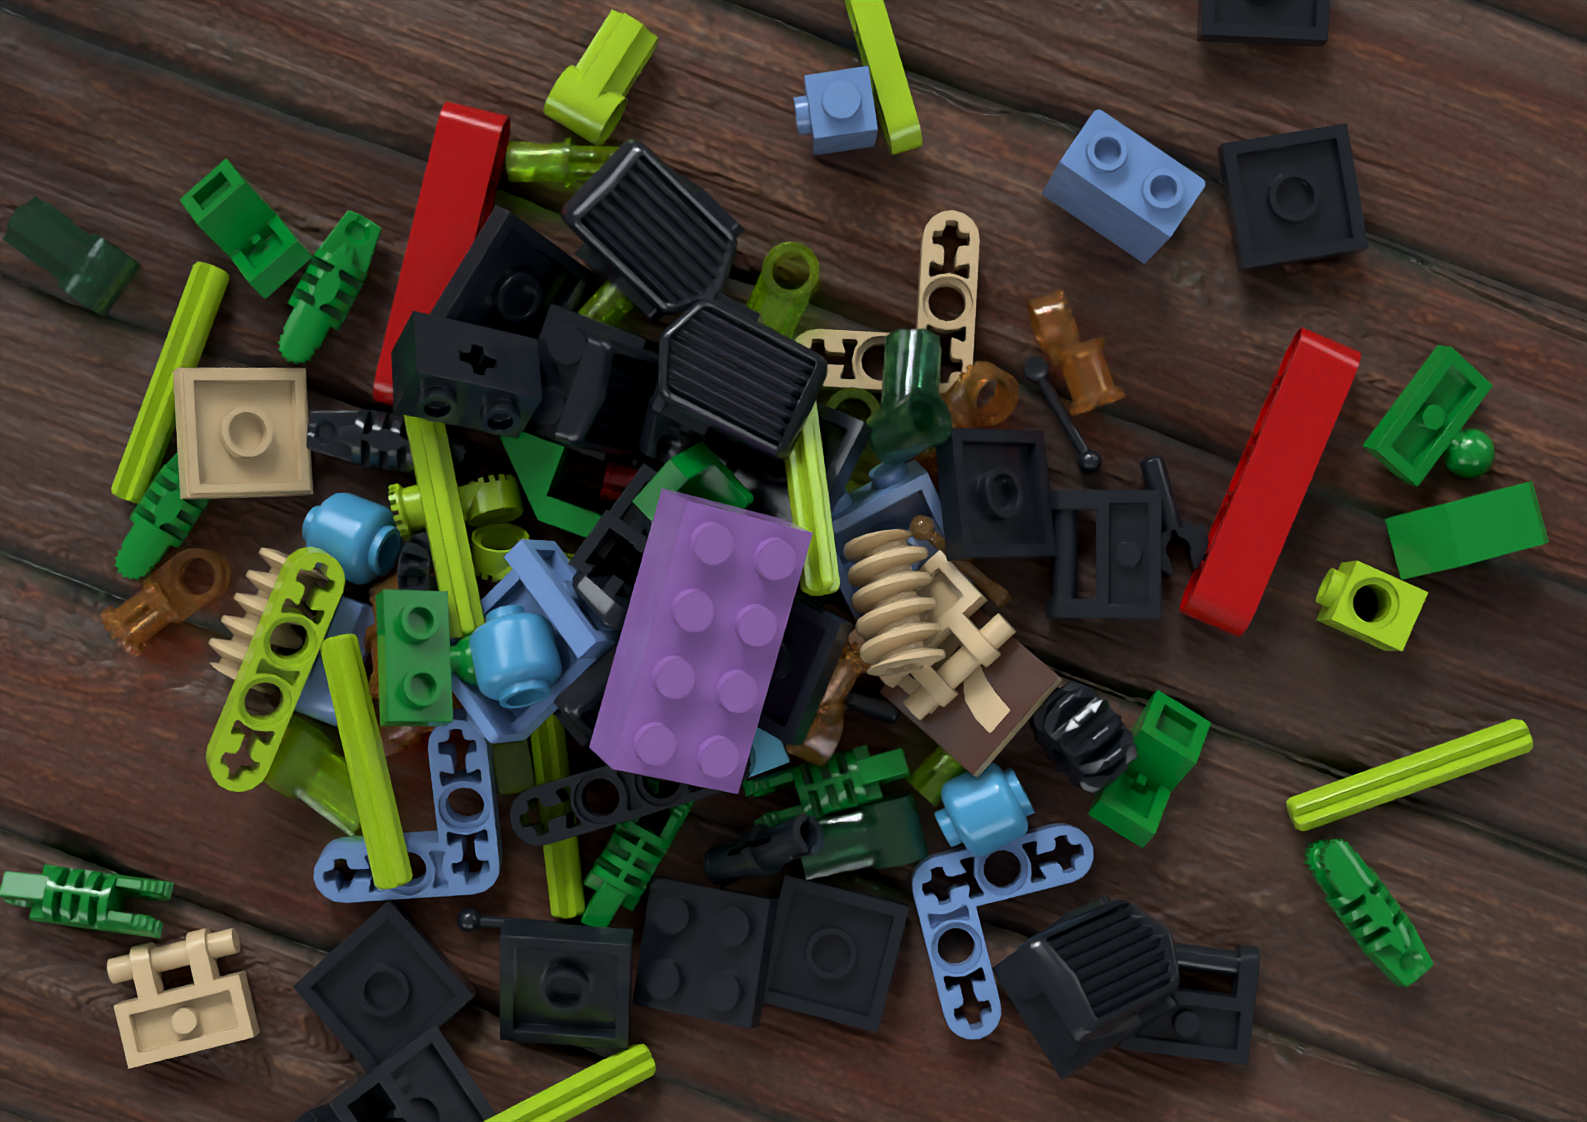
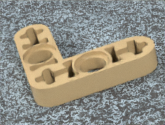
[795,210,980,397]

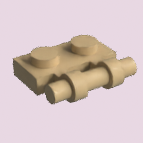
[847,550,1016,720]
[107,928,260,1069]

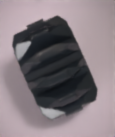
[1029,680,1138,794]

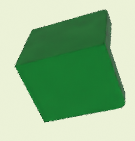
[633,441,754,522]

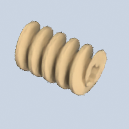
[843,529,946,676]
[208,547,329,694]

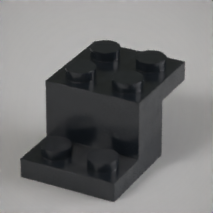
[291,1024,497,1122]

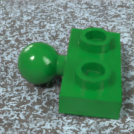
[1362,345,1495,487]
[376,589,478,726]

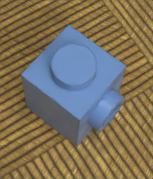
[793,66,878,156]

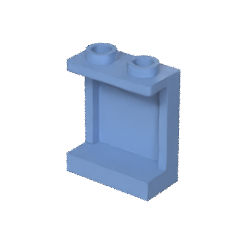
[1041,110,1205,264]
[450,539,621,744]

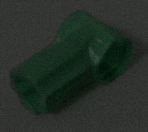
[3,196,142,317]
[866,328,952,466]
[801,793,929,880]

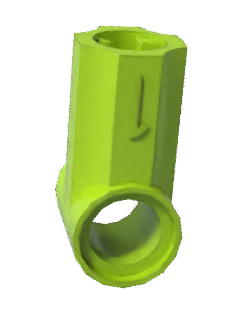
[544,9,659,147]

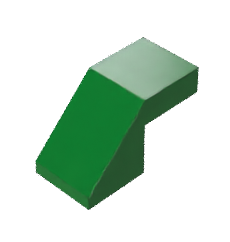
[179,158,313,299]
[500,432,602,538]
[1385,481,1549,580]
[1088,690,1211,848]

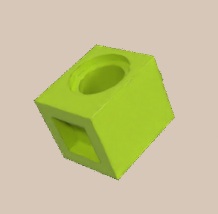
[1316,561,1428,651]

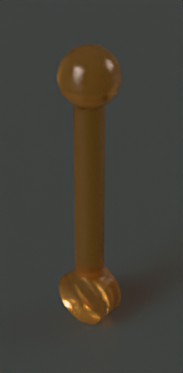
[909,515,1012,608]

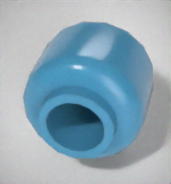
[302,493,403,584]
[469,605,562,708]
[934,762,1035,857]

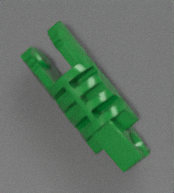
[277,210,382,365]
[114,452,211,580]
[742,744,910,827]
[581,776,696,927]
[1303,839,1434,987]
[0,864,174,939]

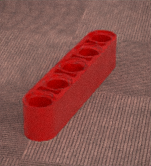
[373,101,511,406]
[1179,327,1361,638]

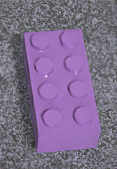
[589,488,813,794]

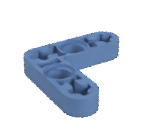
[313,709,503,903]
[911,823,1094,1039]

